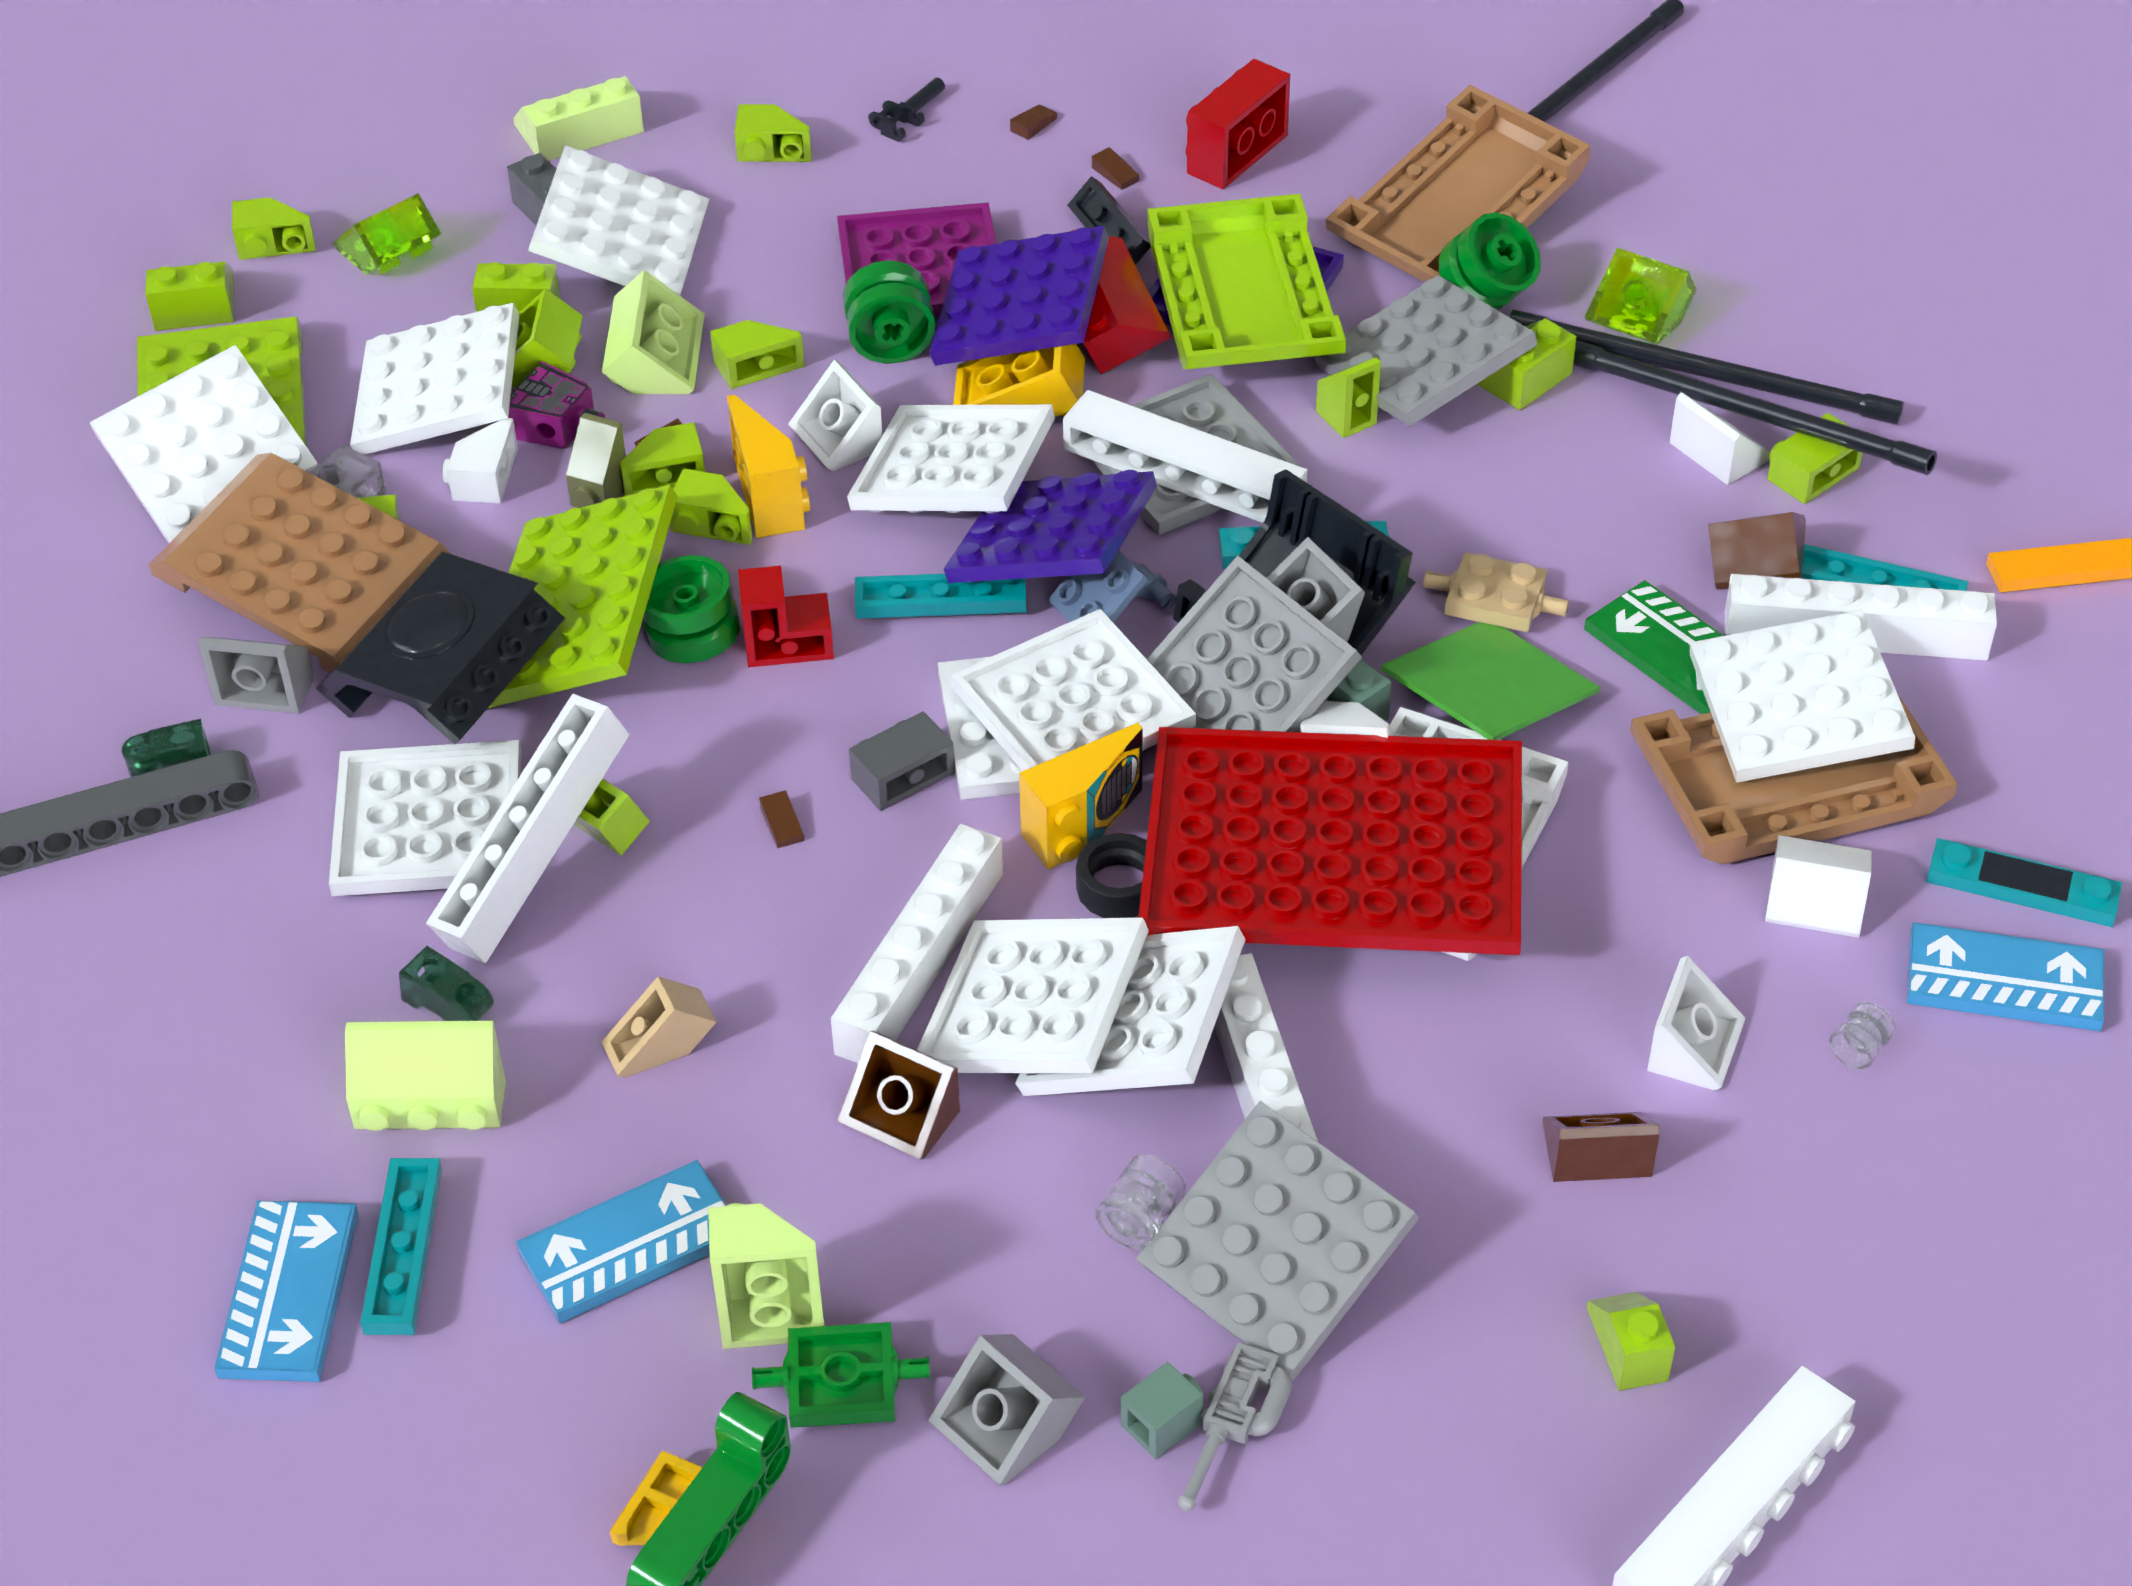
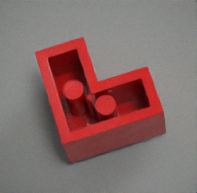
[738,565,834,668]

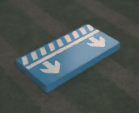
[1906,922,2104,1032]
[516,1159,727,1324]
[214,1200,358,1382]

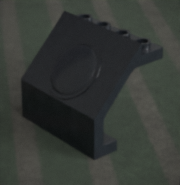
[1173,469,1416,655]
[316,551,565,745]

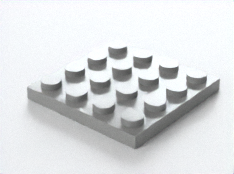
[1314,275,1537,427]
[1090,374,1300,535]
[1147,555,1362,732]
[1136,1101,1419,1381]

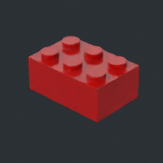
[1185,58,1290,190]

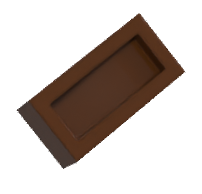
[1010,104,1057,140]
[1092,147,1139,190]
[759,790,804,848]

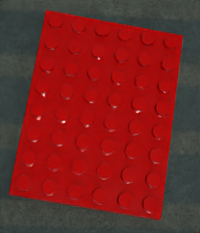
[1138,727,1522,955]

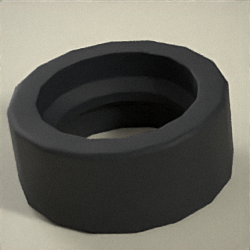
[1076,833,1147,918]

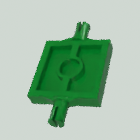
[752,1322,930,1428]

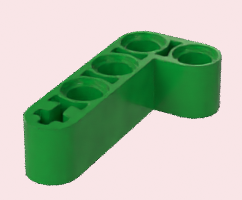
[626,1392,791,1586]

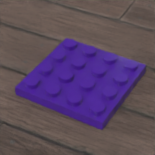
[929,226,1109,366]
[943,469,1157,583]

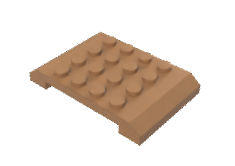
[1326,84,1591,282]
[149,453,451,673]
[1630,691,1958,865]

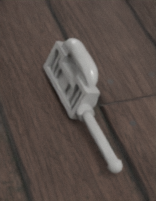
[1178,1342,1292,1512]

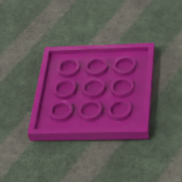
[837,202,996,317]

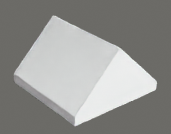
[788,360,882,471]
[1669,392,1770,485]
[1765,835,1872,938]
[1647,956,1745,1090]

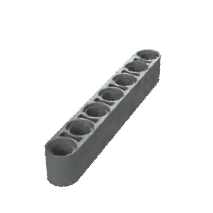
[0,750,258,877]

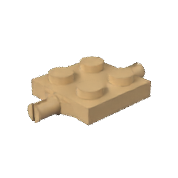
[1423,553,1569,632]

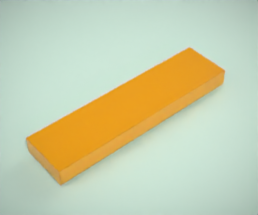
[1986,538,2132,593]

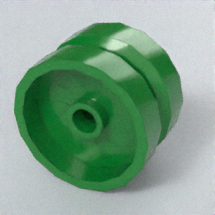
[1439,212,1541,311]
[843,260,935,364]
[643,555,740,664]

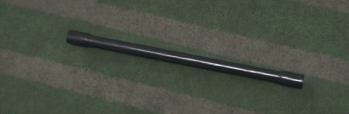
[1527,0,1684,122]
[1509,309,1904,425]
[1573,340,1937,475]

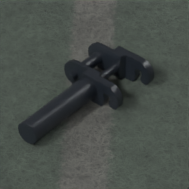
[868,77,945,142]

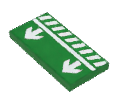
[1584,580,1724,714]

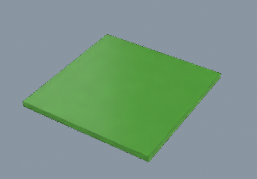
[1381,622,1600,740]

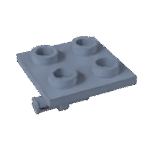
[1048,550,1177,623]

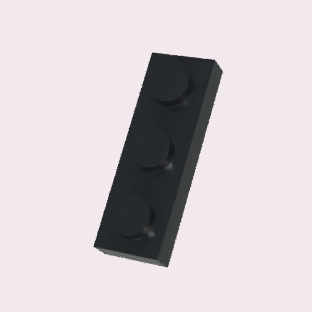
[1067,176,1151,265]

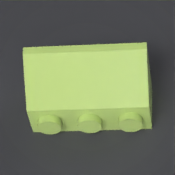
[513,76,644,161]
[602,270,705,394]
[345,1021,506,1131]
[708,1203,825,1349]

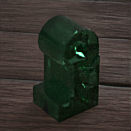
[121,718,211,777]
[399,946,494,1021]

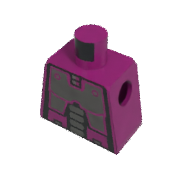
[508,361,605,449]

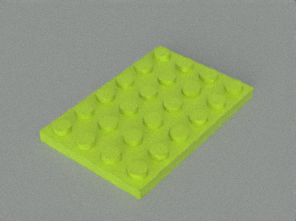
[488,484,678,708]

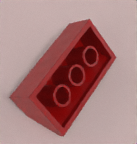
[1072,230,1171,374]

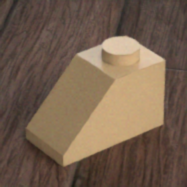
[601,976,717,1078]

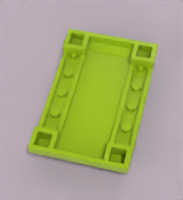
[1147,194,1346,369]
[137,316,308,449]

